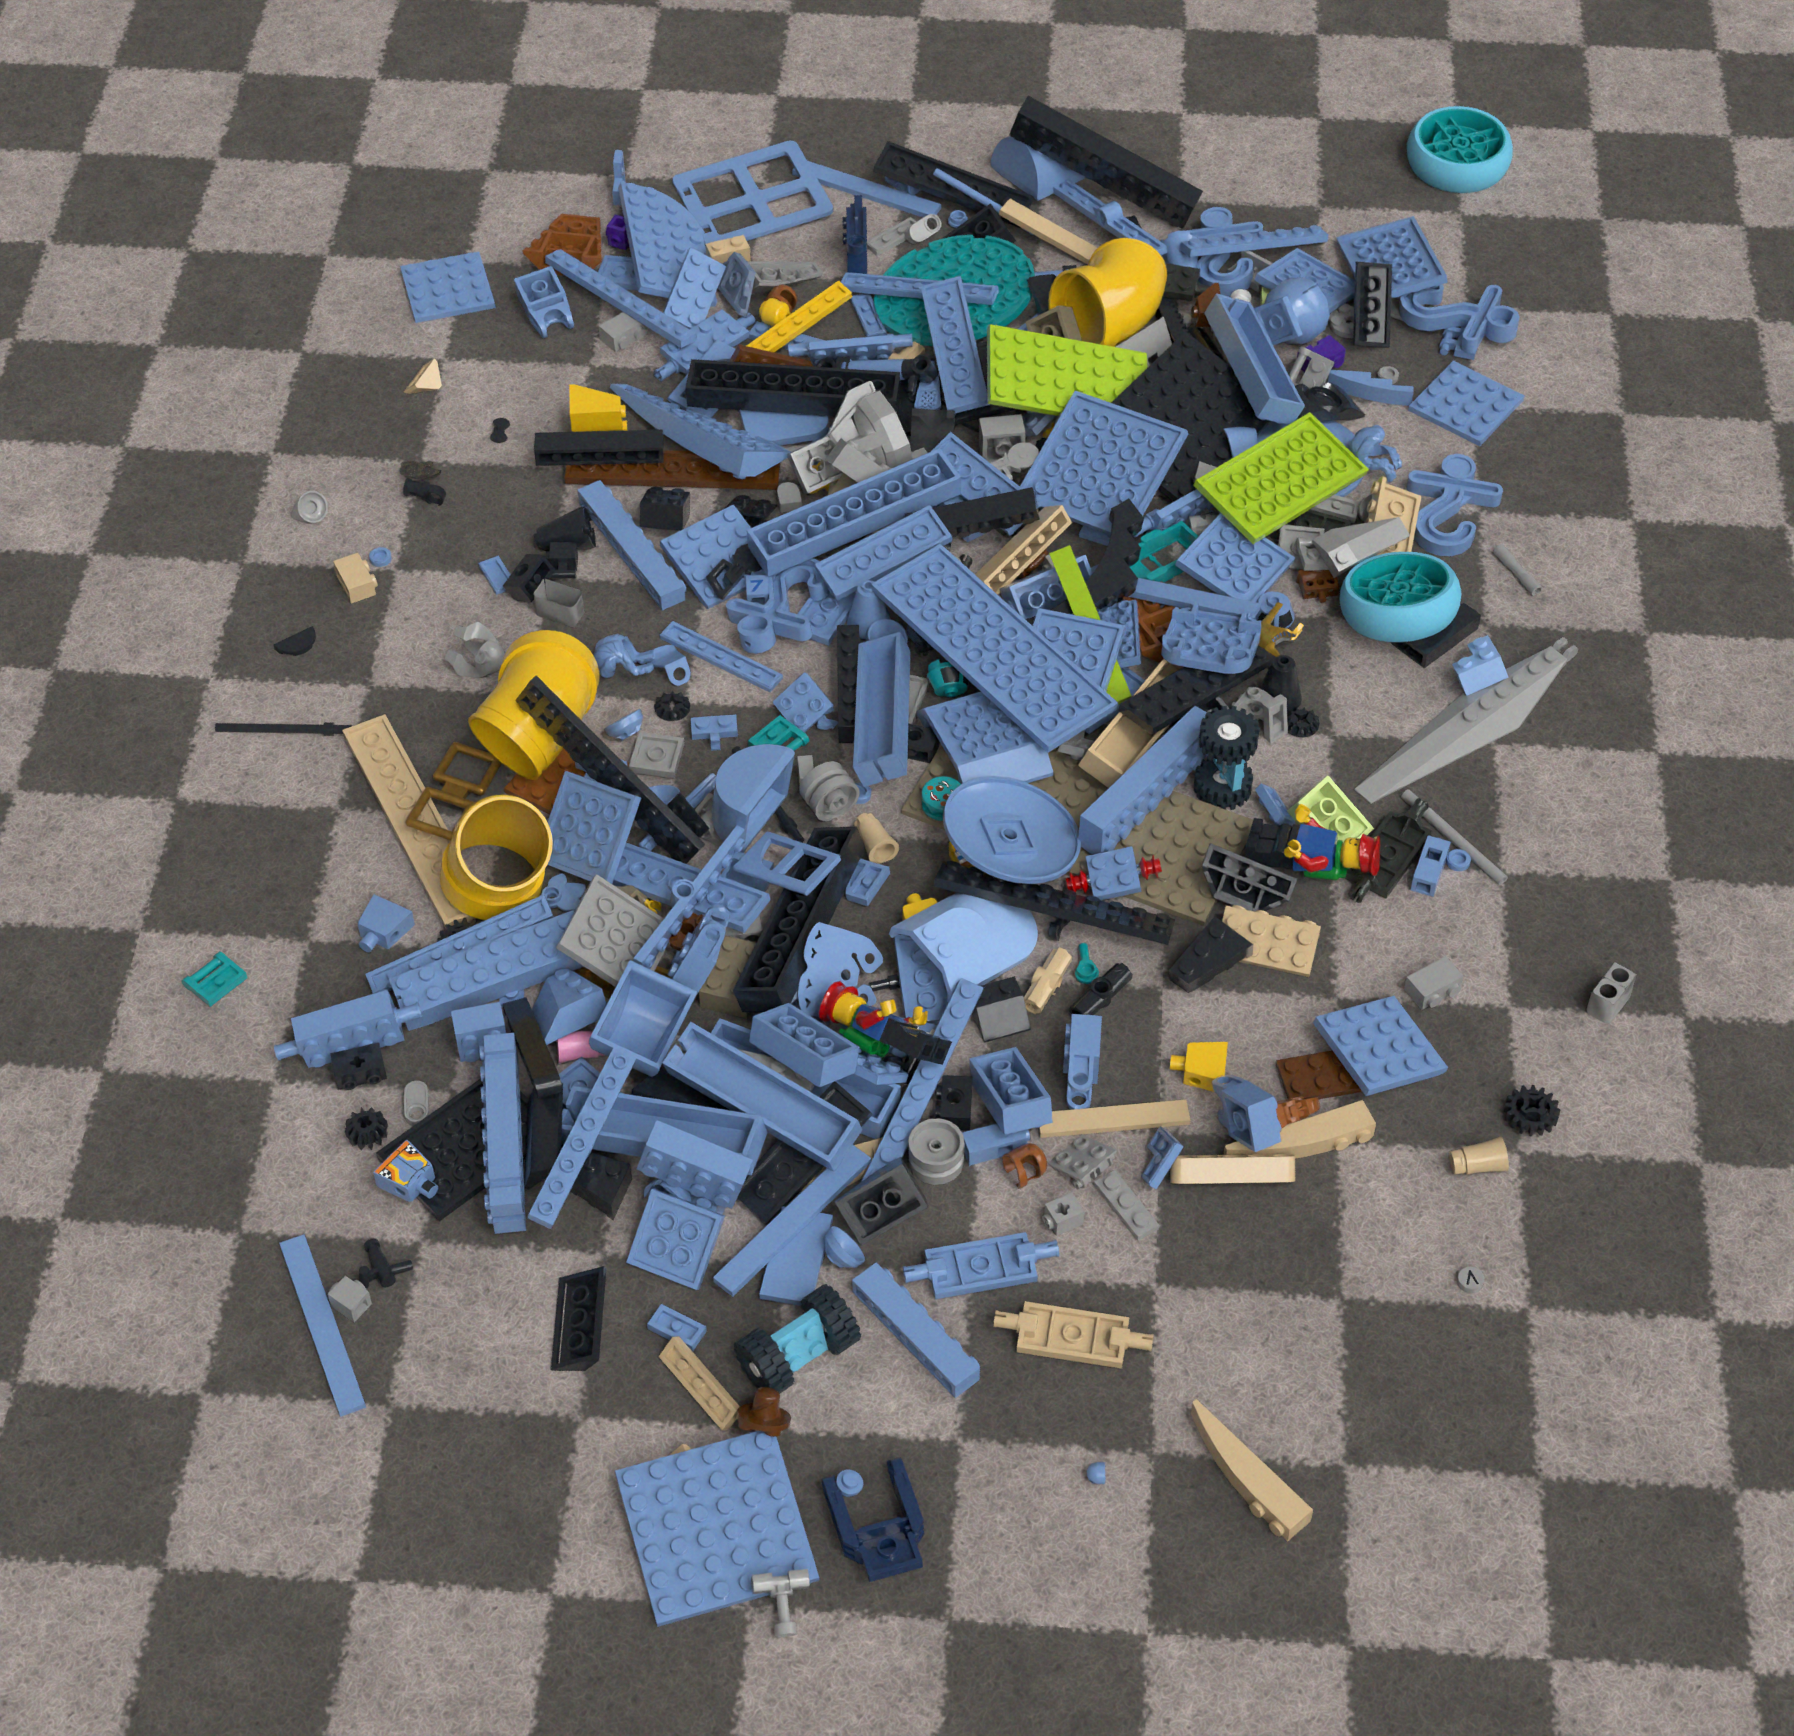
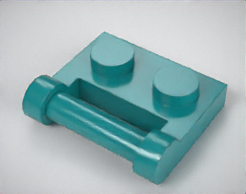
[748,715,810,751]
[181,951,248,1007]

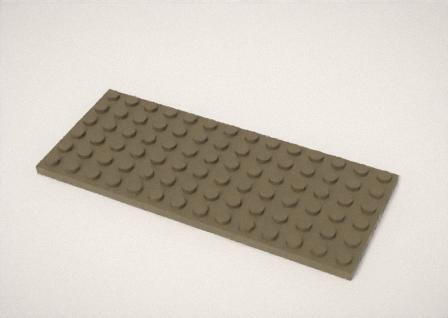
[901,745,1253,926]

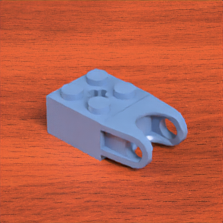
[514,266,574,338]
[667,905,730,994]
[1063,1014,1102,1110]
[1212,1075,1281,1152]

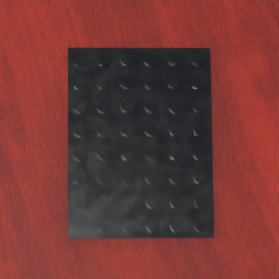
[1111,331,1272,502]

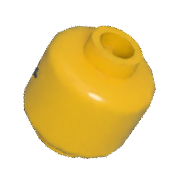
[759,298,791,327]

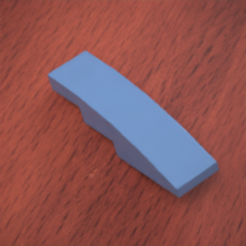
[1327,370,1413,406]

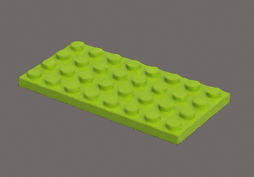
[987,324,1147,416]
[1193,412,1369,544]

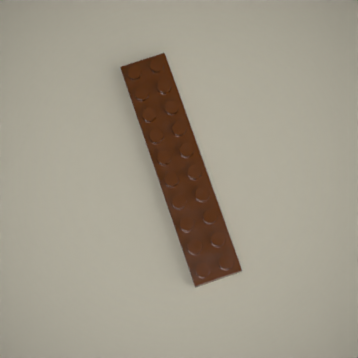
[565,450,781,490]

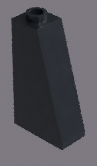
[1391,603,1481,668]
[631,1068,731,1111]

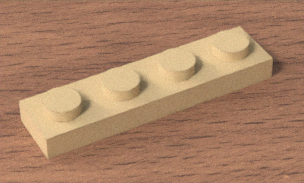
[659,1336,740,1431]

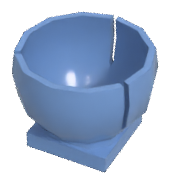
[1254,277,1330,345]

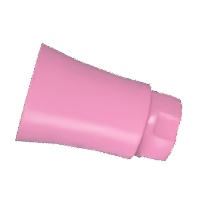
[556,1031,605,1064]

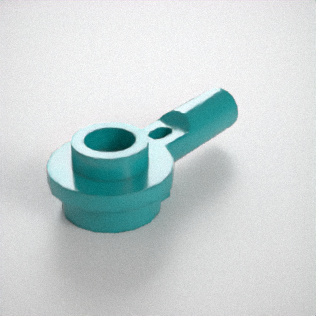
[1075,943,1099,984]

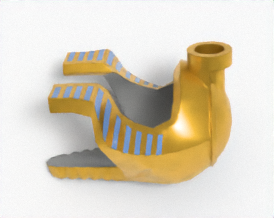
[1258,602,1304,657]

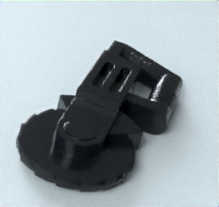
[706,544,762,600]

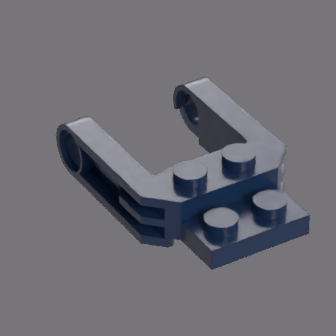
[842,195,867,293]
[821,1457,924,1582]

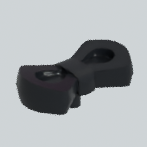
[490,418,510,443]
[1049,917,1070,941]

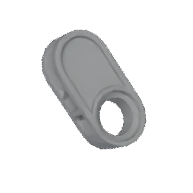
[905,214,941,244]
[404,1081,429,1127]

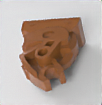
[1276,1097,1321,1129]

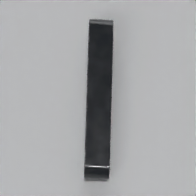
[502,997,563,1099]

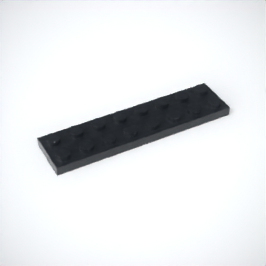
[873,141,1034,228]
[1118,645,1275,735]

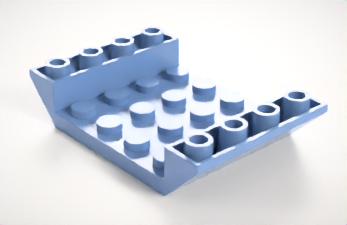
[917,692,1053,784]

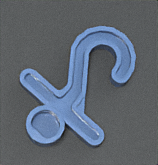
[1186,207,1263,296]
[1399,284,1520,353]
[1407,454,1503,556]
[726,558,830,654]

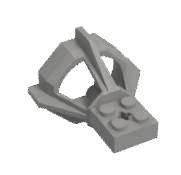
[787,381,912,494]

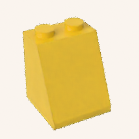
[569,384,627,432]

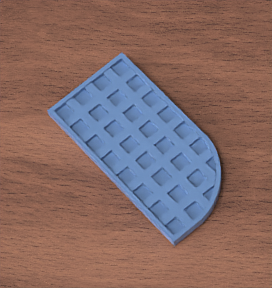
[618,182,717,307]

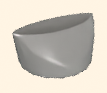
[291,491,328,523]

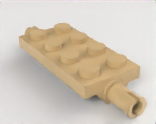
[994,1301,1154,1369]

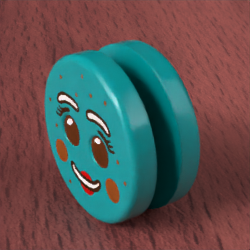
[921,776,961,821]

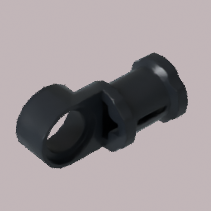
[403,478,446,506]

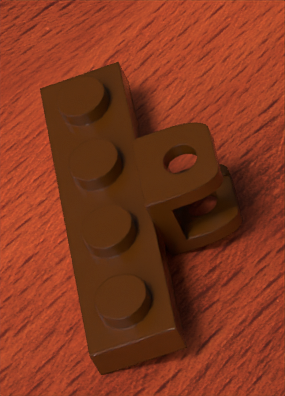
[730,344,813,367]

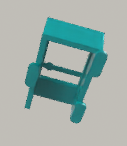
[1130,521,1199,583]

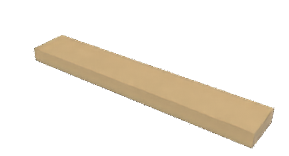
[999,199,1097,264]
[1039,1100,1190,1138]

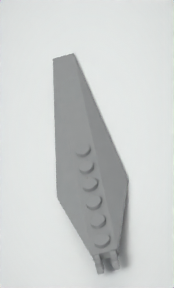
[1354,637,1578,804]

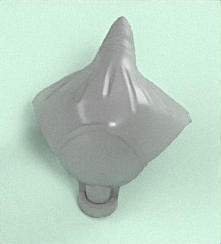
[445,622,504,677]

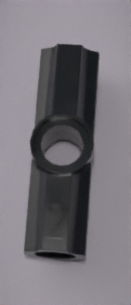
[1069,963,1133,1015]

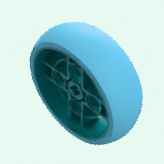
[1407,106,1513,193]
[1340,552,1461,642]

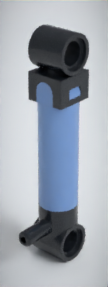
[816,354,938,395]

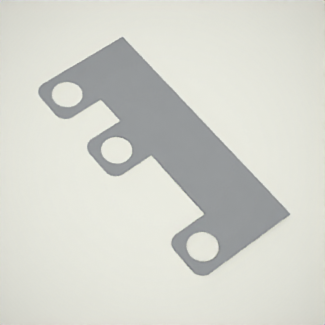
[1116,317,1172,368]

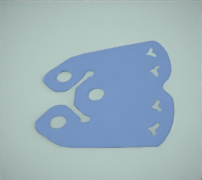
[798,922,883,1016]

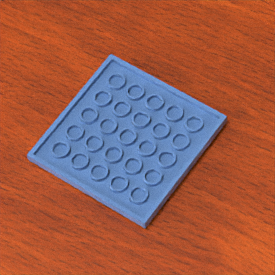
[1020,390,1188,536]
[615,1431,819,1627]

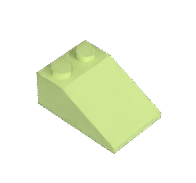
[1287,776,1374,843]

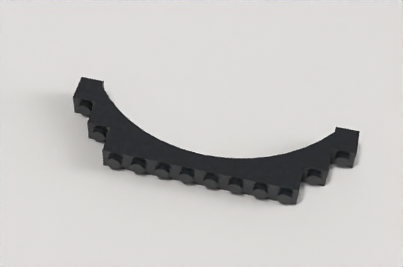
[907,499,1144,653]

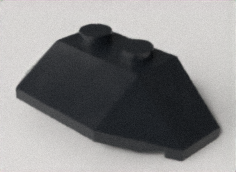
[1201,843,1297,912]

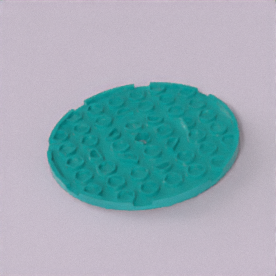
[874,235,1035,346]

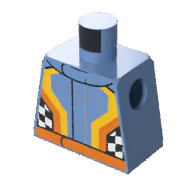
[373,1140,438,1202]

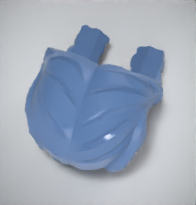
[1350,425,1402,482]
[594,634,655,678]

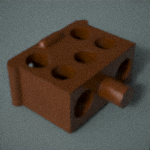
[1296,569,1339,603]

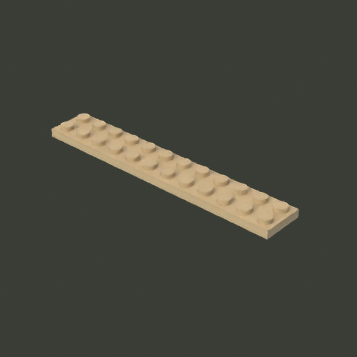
[342,715,476,929]

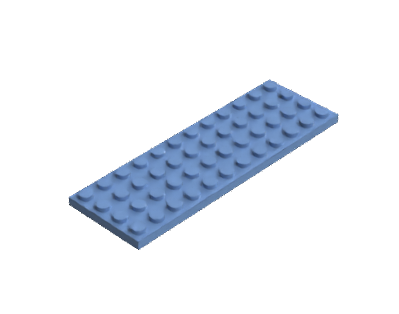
[871,544,1118,753]

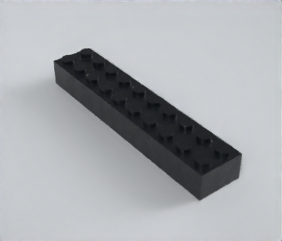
[1009,96,1203,229]
[686,359,900,417]
[733,826,865,1012]

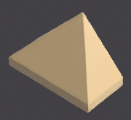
[404,359,442,394]

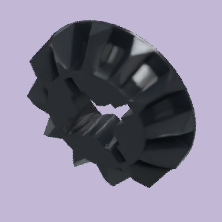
[654,690,691,721]
[1287,707,1320,737]

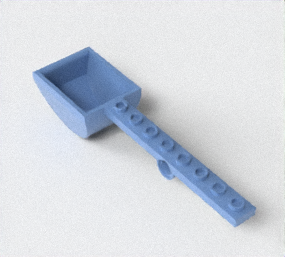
[991,136,1167,255]
[633,744,795,969]
[528,960,698,1229]

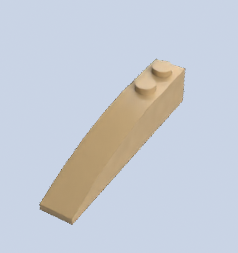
[1224,1100,1376,1158]
[1191,1399,1313,1541]

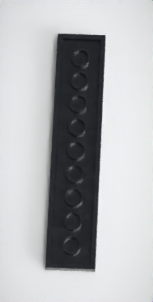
[516,675,705,864]
[934,861,1175,945]

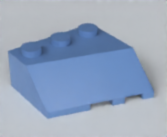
[532,968,607,1045]

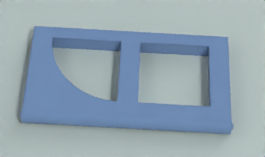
[667,339,735,417]
[733,831,841,896]

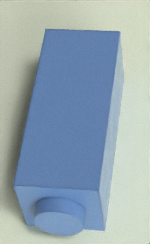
[1411,836,1451,897]
[962,1124,1030,1166]

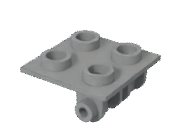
[1047,1134,1117,1189]

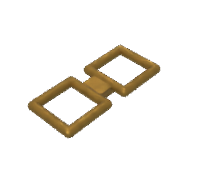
[405,742,502,841]

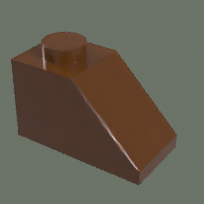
[1191,283,1221,327]

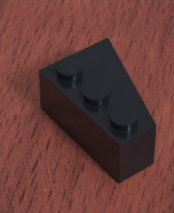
[1169,916,1254,993]
[561,1144,632,1220]

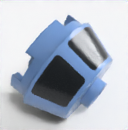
[1254,591,1295,629]

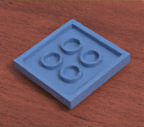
[626,1189,725,1290]

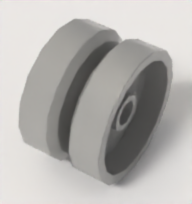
[799,761,860,821]
[908,1118,964,1185]

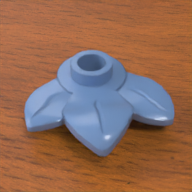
[540,873,586,911]

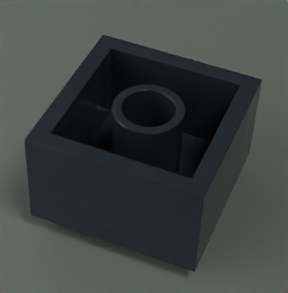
[640,487,690,531]

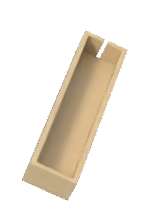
[1078,659,1183,788]

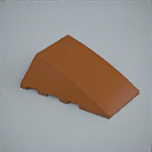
[523,214,602,276]
[1122,581,1181,663]

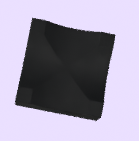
[910,408,955,453]

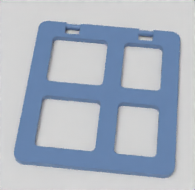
[672,141,833,244]

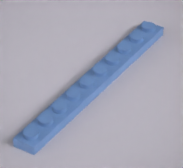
[545,249,696,348]
[862,978,984,1181]

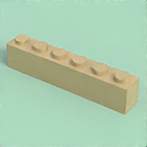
[975,505,1072,595]

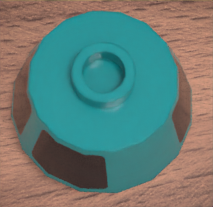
[927,660,969,697]

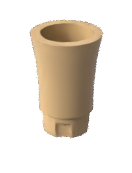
[854,813,899,864]
[1449,1136,1509,1175]

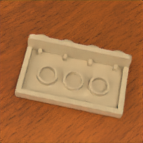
[1365,476,1421,556]
[1222,905,1321,977]

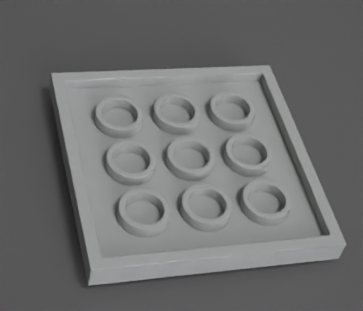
[556,874,665,987]

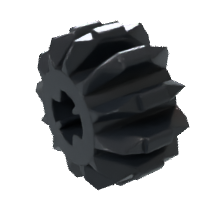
[345,1107,388,1151]

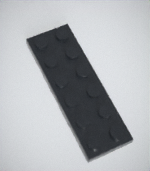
[737,1081,872,1225]

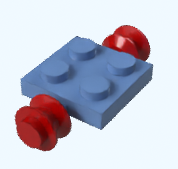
[1066,846,1162,900]

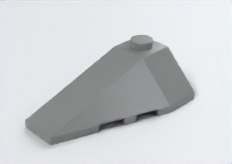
[747,261,823,294]
[1312,517,1410,578]

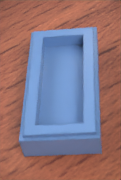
[478,556,510,595]

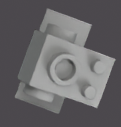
[1232,687,1288,743]

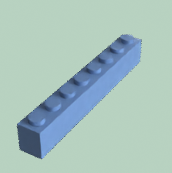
[578,480,686,610]

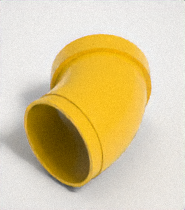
[1048,238,1167,347]
[468,630,599,780]
[440,795,552,920]

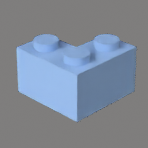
[1452,635,1509,696]

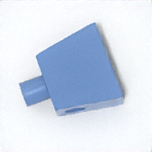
[358,894,415,952]

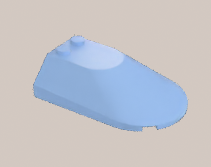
[889,892,1038,1003]

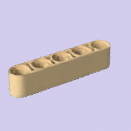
[1170,1154,1295,1184]

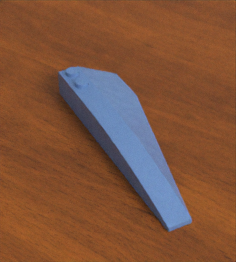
[610,384,791,479]

